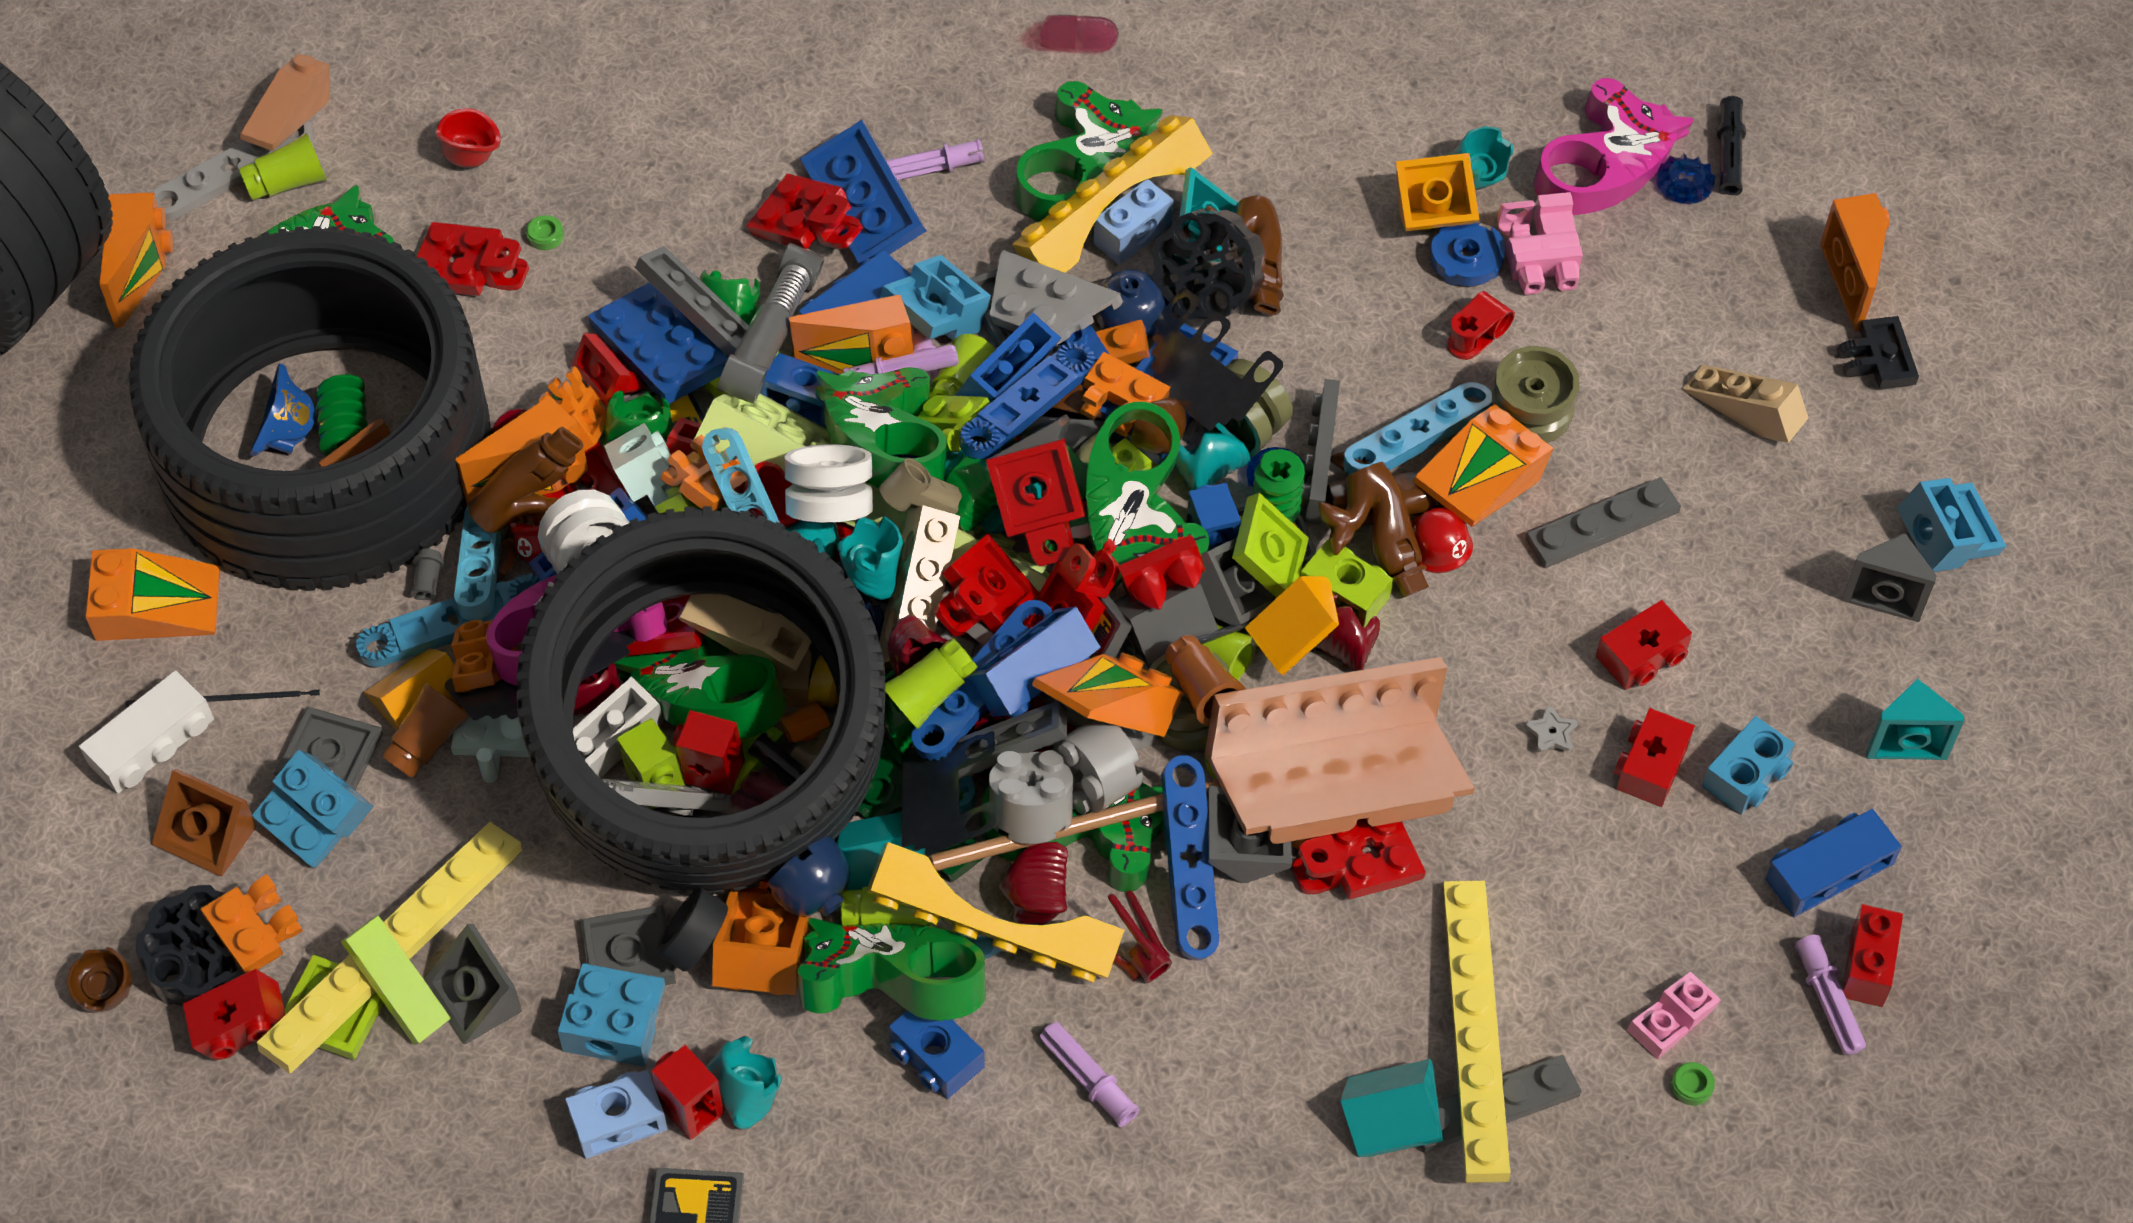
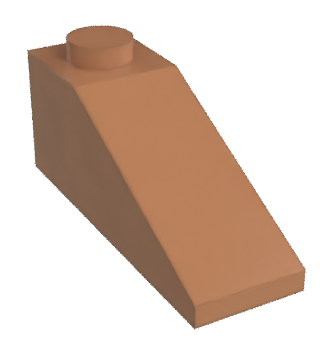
[240,54,330,151]

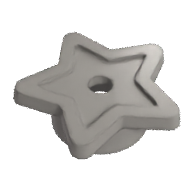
[1525,707,1578,752]

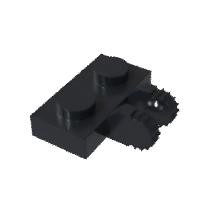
[1837,316,1919,390]

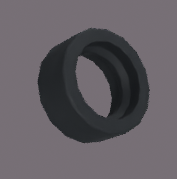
[656,887,728,972]

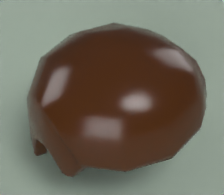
[1132,396,1187,454]
[66,947,133,1013]

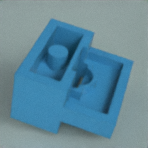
[880,255,991,340]
[1897,478,2007,572]
[252,749,374,868]
[558,963,666,1067]

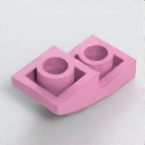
[1627,971,1721,1059]

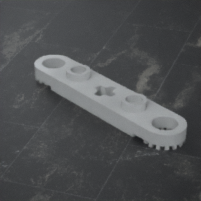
[152,121,314,221]
[602,779,732,816]

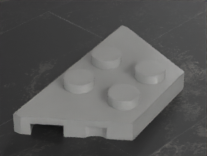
[990,250,1123,346]

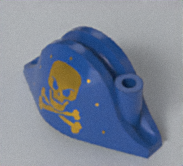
[249,363,316,456]

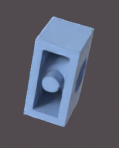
[1094,179,1173,265]
[565,1070,668,1159]

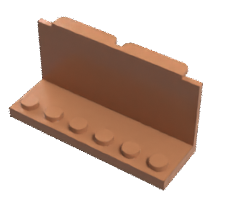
[1205,657,1475,844]

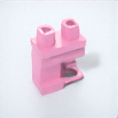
[1497,192,1583,295]

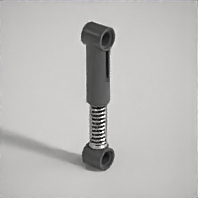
[717,243,825,404]

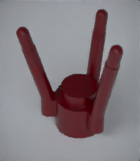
[1108,890,1172,983]

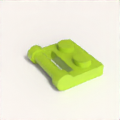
[917,395,990,452]

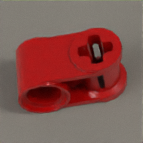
[1447,291,1515,360]

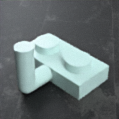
[451,715,530,783]

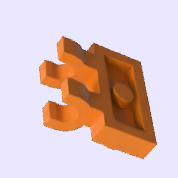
[1080,352,1171,438]
[538,366,607,451]
[660,435,747,511]
[201,874,303,974]

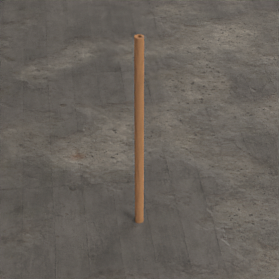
[928,779,1221,871]

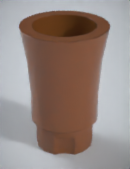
[1165,635,1246,726]
[382,683,470,778]

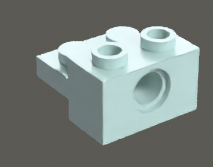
[604,423,672,512]

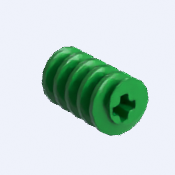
[316,374,368,457]
[1252,449,1305,523]

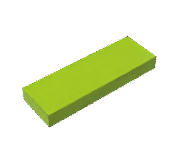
[341,915,451,1045]

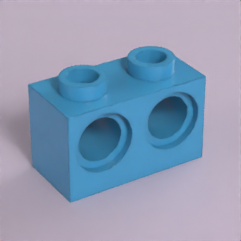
[1702,716,1795,815]

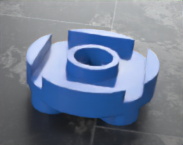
[1430,221,1506,286]

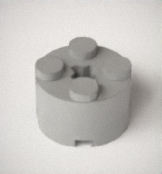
[1052,719,1143,814]
[989,750,1073,844]

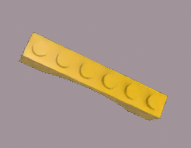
[1012,115,1213,273]
[866,842,1124,983]

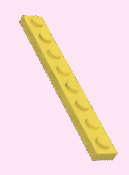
[257,822,522,1074]
[1443,881,1510,1183]

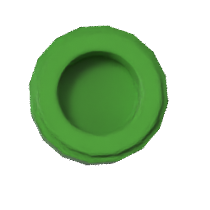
[526,215,564,250]
[1671,1062,1715,1106]

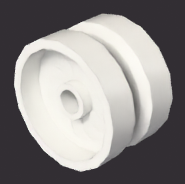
[784,445,873,522]
[538,490,629,574]

